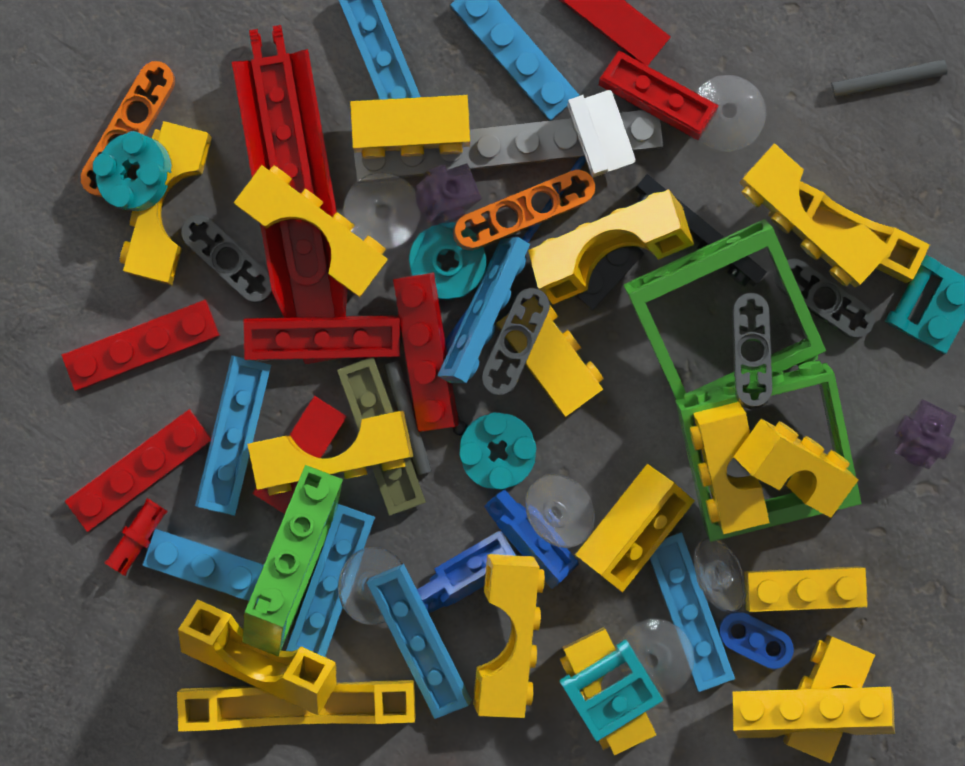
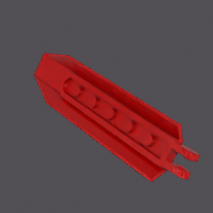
[232,25,348,364]

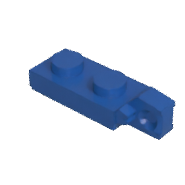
[484,489,579,589]
[417,531,516,613]

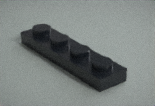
[635,174,767,287]

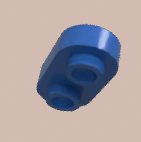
[719,612,794,669]

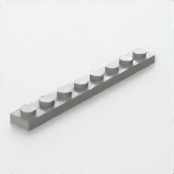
[354,110,663,183]

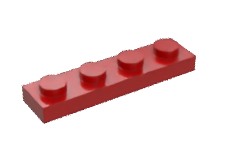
[393,272,459,432]
[61,299,220,391]
[243,315,400,360]
[65,409,212,532]

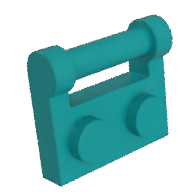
[885,255,965,355]
[559,639,664,742]

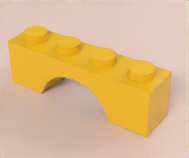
[120,121,212,285]
[739,143,892,287]
[234,165,388,298]
[768,181,930,283]
[528,189,694,304]
[247,411,413,495]
[473,554,545,718]
[178,599,337,715]
[733,687,895,738]

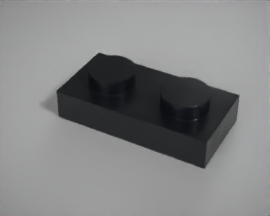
[575,246,645,311]

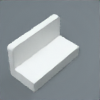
[567,90,636,178]

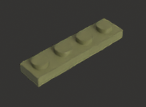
[337,357,426,516]

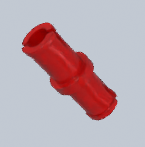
[104,498,168,576]

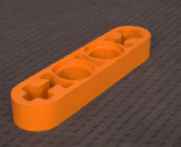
[81,61,175,197]
[453,170,595,251]

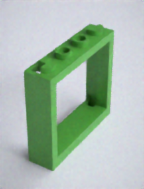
[623,219,826,400]
[675,361,862,542]
[242,465,343,657]

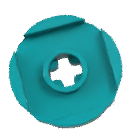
[93,131,172,211]
[409,222,486,300]
[459,412,536,489]

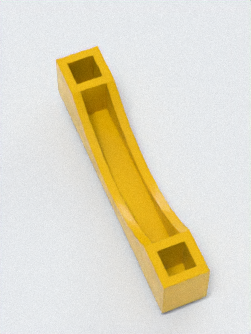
[177,680,416,732]

